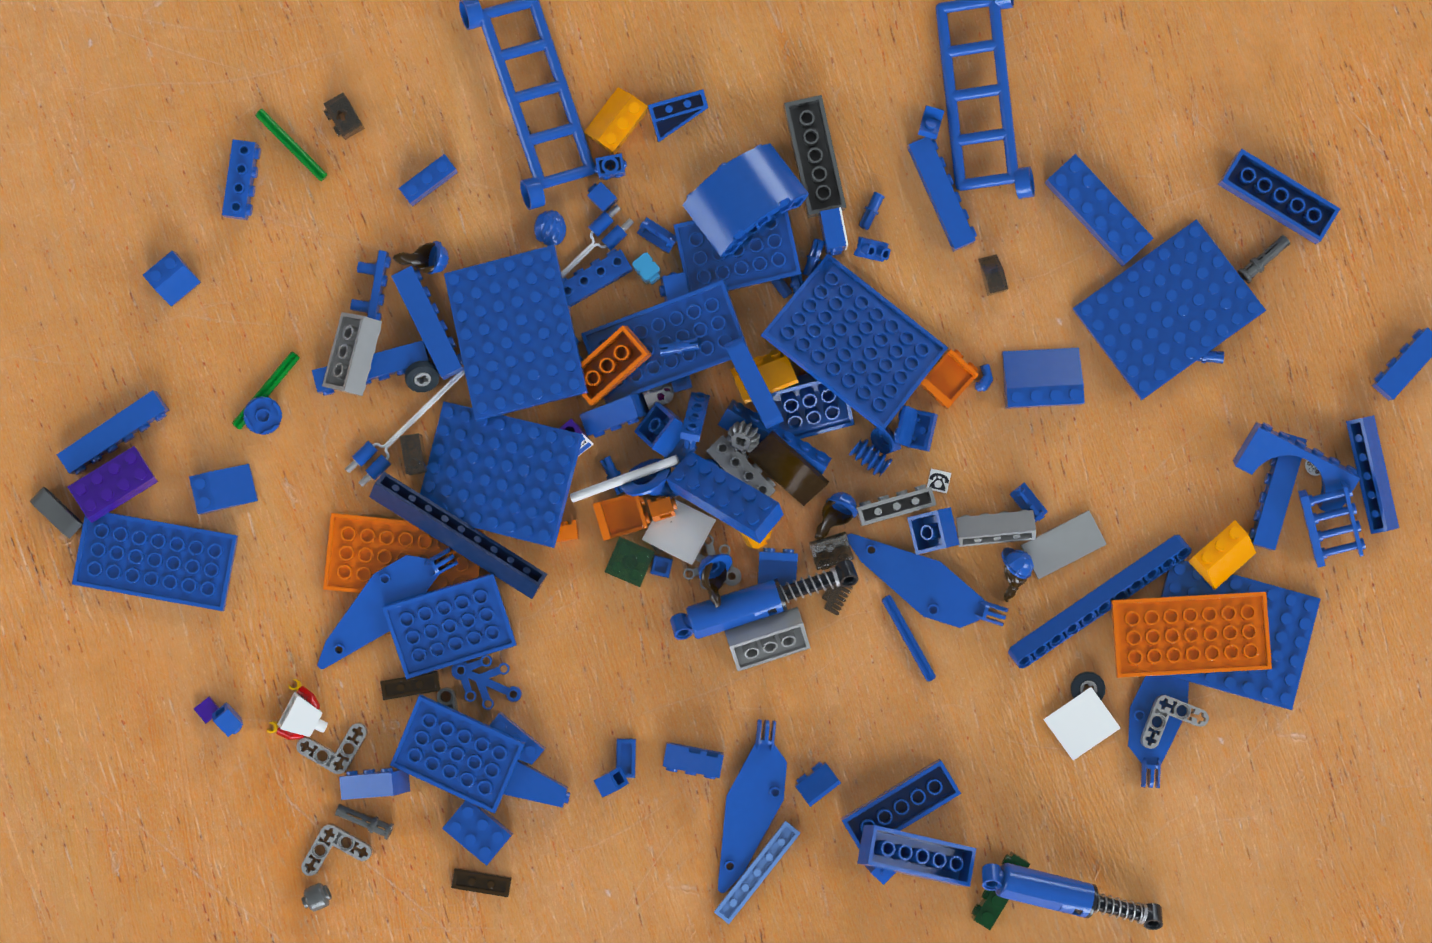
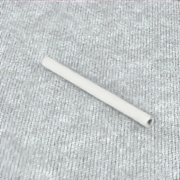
[570,455,679,503]

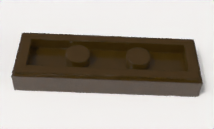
[380,671,441,700]
[451,868,512,897]

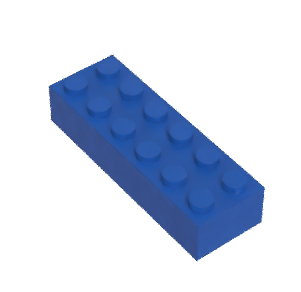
[1218,149,1340,244]
[1045,154,1153,266]
[666,451,784,543]
[841,759,961,850]
[857,825,977,887]

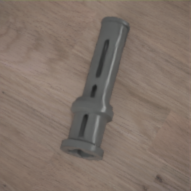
[1238,235,1290,283]
[335,804,394,840]

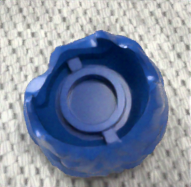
[534,210,566,246]

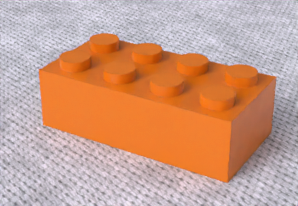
[581,325,652,405]

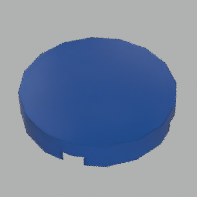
[243,396,282,435]

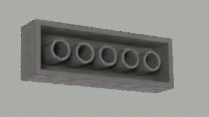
[784,95,846,218]

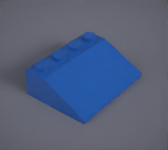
[1002,348,1085,409]
[771,373,855,439]

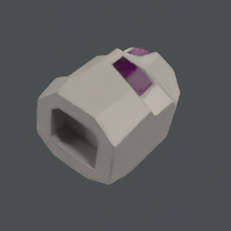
[642,385,674,410]

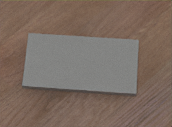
[1020,510,1107,579]

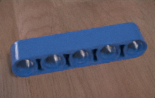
[724,336,784,429]

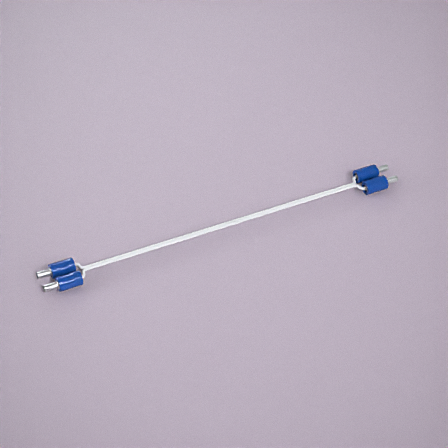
[345,204,634,487]

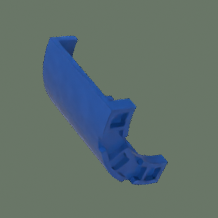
[682,143,809,257]

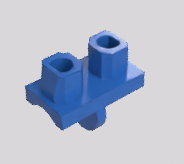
[853,237,891,262]

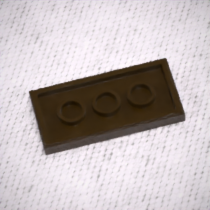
[747,430,829,506]

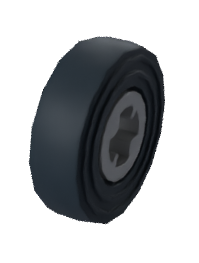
[405,361,440,392]
[1071,672,1106,700]

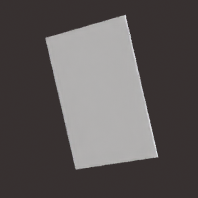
[642,497,716,565]
[1043,687,1120,760]

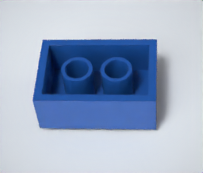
[442,800,513,866]

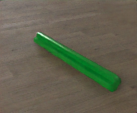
[255,109,327,181]
[232,352,300,429]

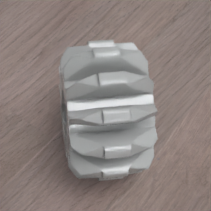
[727,420,760,454]

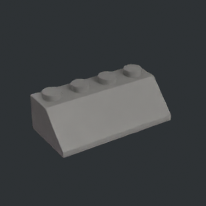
[322,312,382,396]
[725,607,811,671]

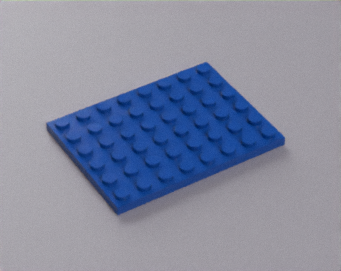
[1072,219,1266,401]
[444,245,588,421]
[761,253,948,432]
[420,401,583,548]
[1161,560,1321,710]

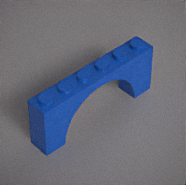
[1233,422,1361,512]

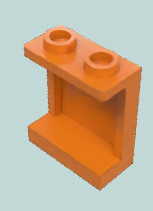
[920,349,979,410]
[593,494,651,541]

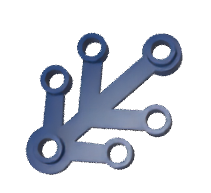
[451,655,522,710]

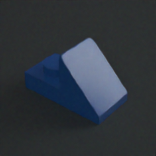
[918,105,945,140]

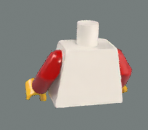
[267,679,328,740]

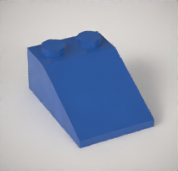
[189,464,258,515]

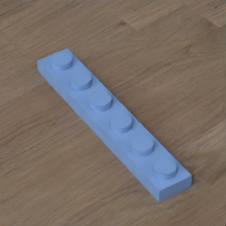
[714,820,801,924]

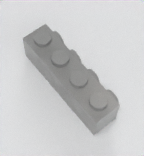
[706,435,776,497]
[856,484,936,526]
[956,510,1036,547]

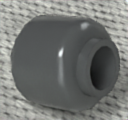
[301,883,332,912]

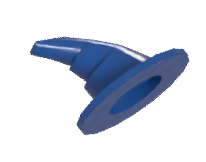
[621,458,678,497]

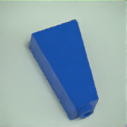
[504,760,570,808]

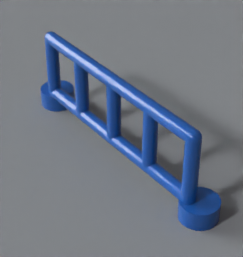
[459,0,595,210]
[935,0,1035,199]

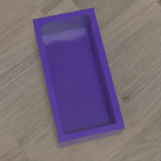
[68,446,158,523]

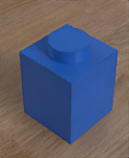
[587,182,618,212]
[212,702,243,737]
[594,766,629,798]

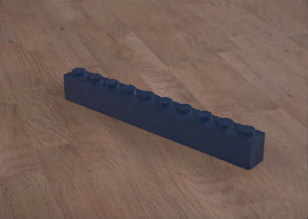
[369,472,548,599]

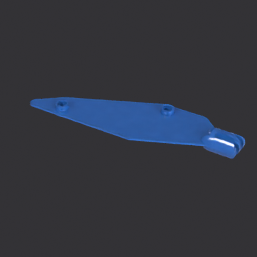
[846,533,1009,628]
[317,547,459,669]
[1128,675,1189,788]
[718,719,787,893]

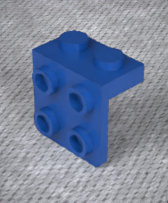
[894,405,938,452]
[758,548,798,586]

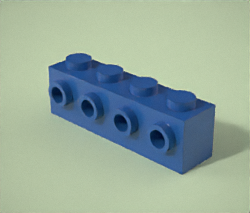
[222,139,261,220]
[563,249,633,308]
[1371,327,1432,401]

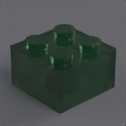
[605,537,655,587]

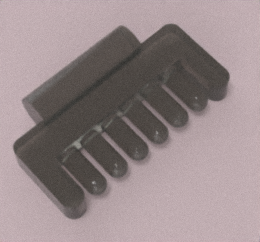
[822,585,853,615]

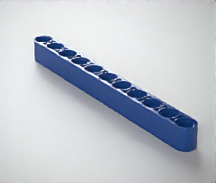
[1008,535,1192,668]

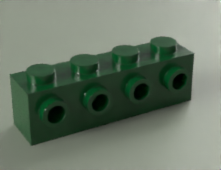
[971,851,1030,930]

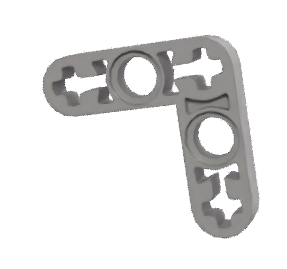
[1140,695,1209,749]
[296,723,368,774]
[301,824,372,876]

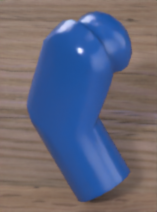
[975,364,993,392]

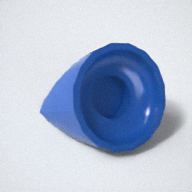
[870,426,901,454]

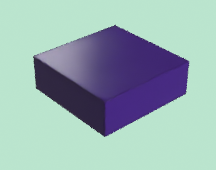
[194,696,219,724]

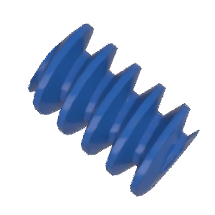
[849,438,892,477]

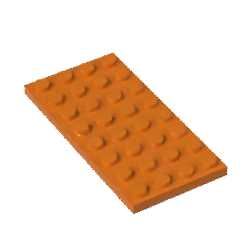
[323,513,484,593]
[1111,592,1272,678]

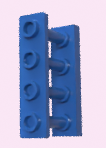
[1298,480,1366,568]

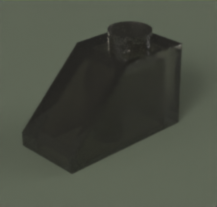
[978,254,1009,296]

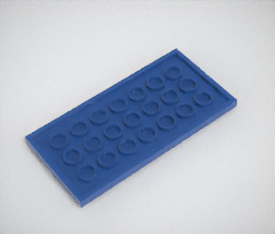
[581,280,750,404]
[72,513,238,611]

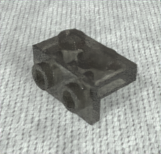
[809,532,854,570]

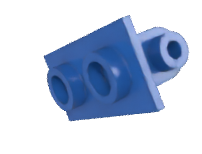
[637,217,677,254]
[1010,482,1048,522]

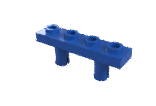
[350,250,391,321]
[680,392,710,450]

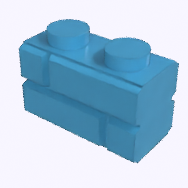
[632,252,661,285]

